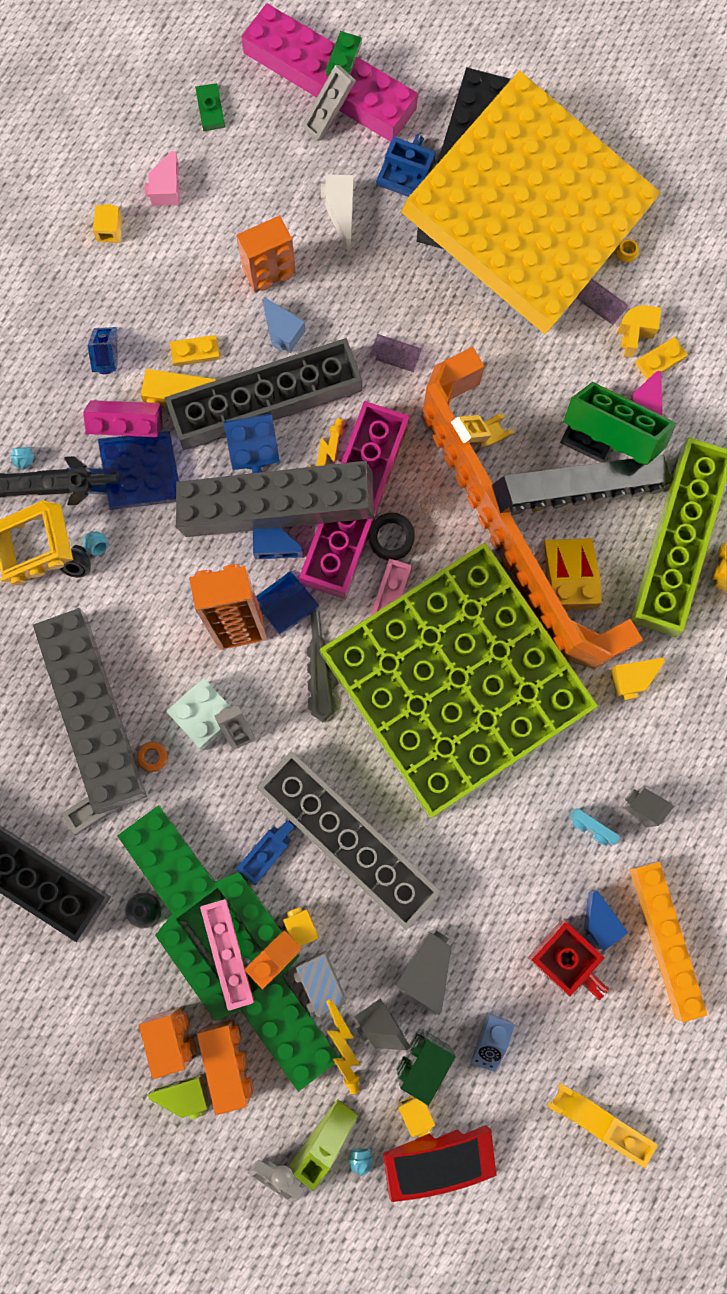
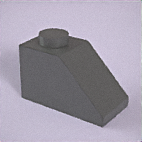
[624,787,674,828]
[355,998,411,1051]

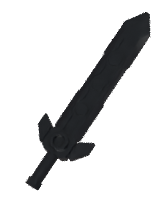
[0,456,120,506]

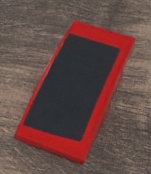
[383,1125,497,1202]

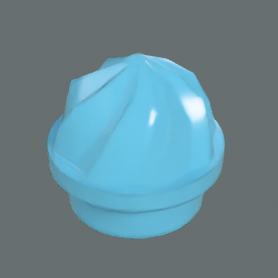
[10,447,35,470]
[83,531,108,556]
[348,1148,374,1176]

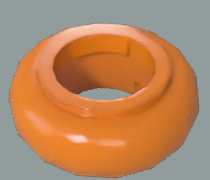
[137,741,168,772]

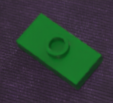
[195,83,225,131]

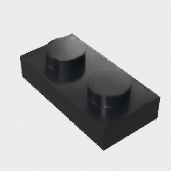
[560,425,611,463]

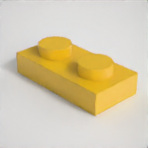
[170,335,220,367]
[635,337,688,380]

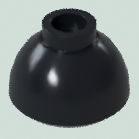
[60,545,91,578]
[125,892,161,929]

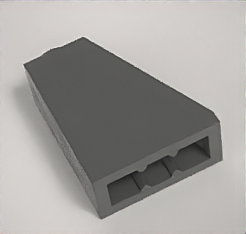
[395,930,451,1015]

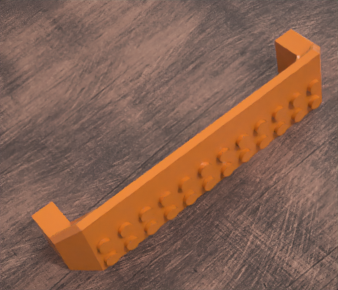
[421,347,643,669]

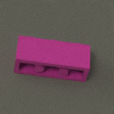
[83,400,163,437]

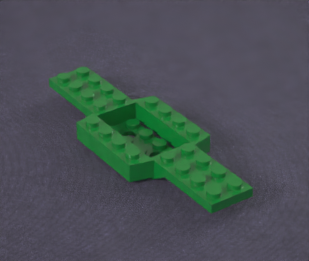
[117,805,341,1092]

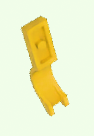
[451,414,515,448]
[547,1083,658,1168]

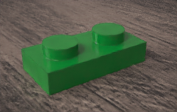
[326,31,362,77]

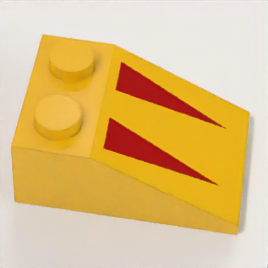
[544,538,602,610]

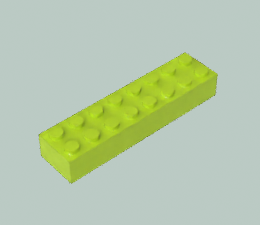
[630,437,727,638]

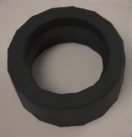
[369,513,415,561]

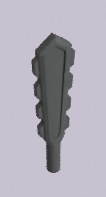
[307,611,336,723]

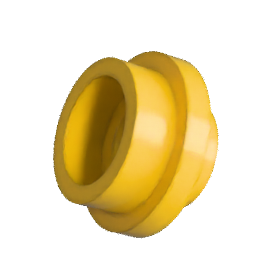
[616,239,639,263]

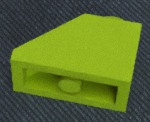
[148,1074,210,1119]

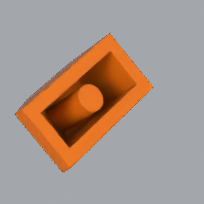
[244,930,302,989]

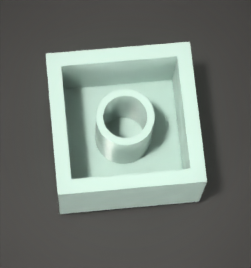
[166,678,229,751]

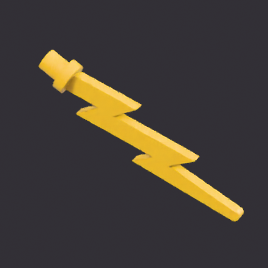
[309,418,345,467]
[326,999,360,1094]

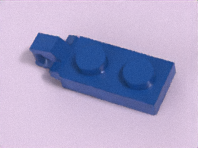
[236,820,296,885]

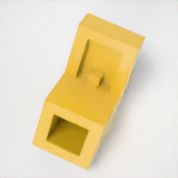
[617,305,661,357]

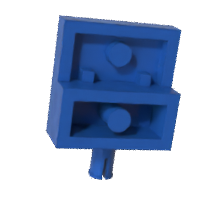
[376,134,436,197]
[223,413,280,473]

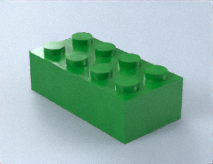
[563,381,677,465]

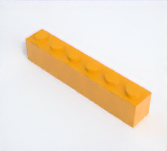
[629,862,708,1023]

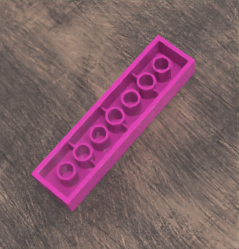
[241,3,418,142]
[299,401,410,600]

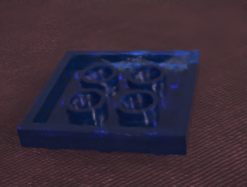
[98,431,179,510]

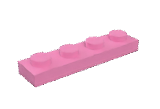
[370,559,412,616]
[200,899,254,1011]

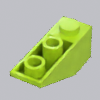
[289,1099,358,1191]

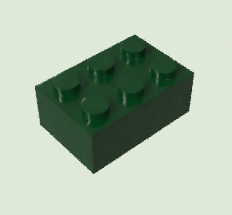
[396,1029,456,1106]

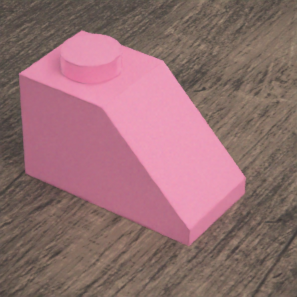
[145,151,180,206]

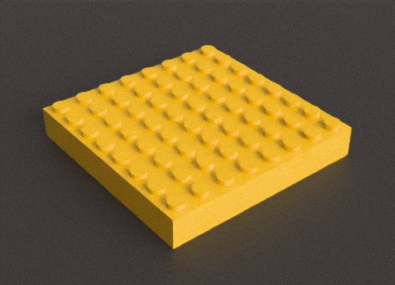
[401,70,661,334]

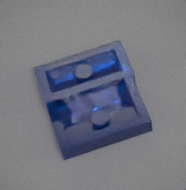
[256,571,319,636]

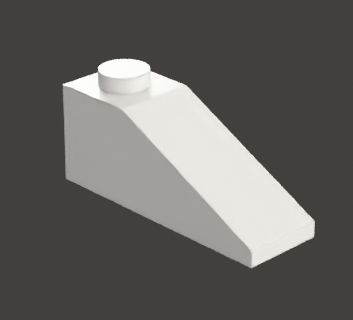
[321,174,354,250]

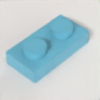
[568,808,621,847]

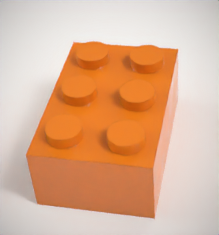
[236,215,296,292]
[139,1007,197,1080]
[197,1019,254,1116]

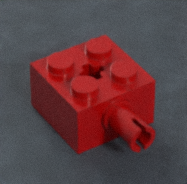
[527,920,609,1000]

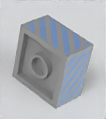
[294,951,346,1017]

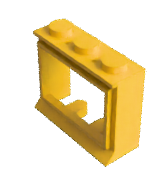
[0,500,73,585]

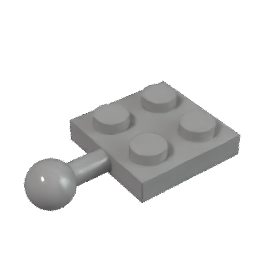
[247,1159,304,1203]

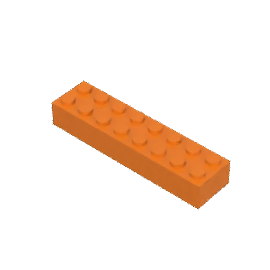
[189,564,267,650]

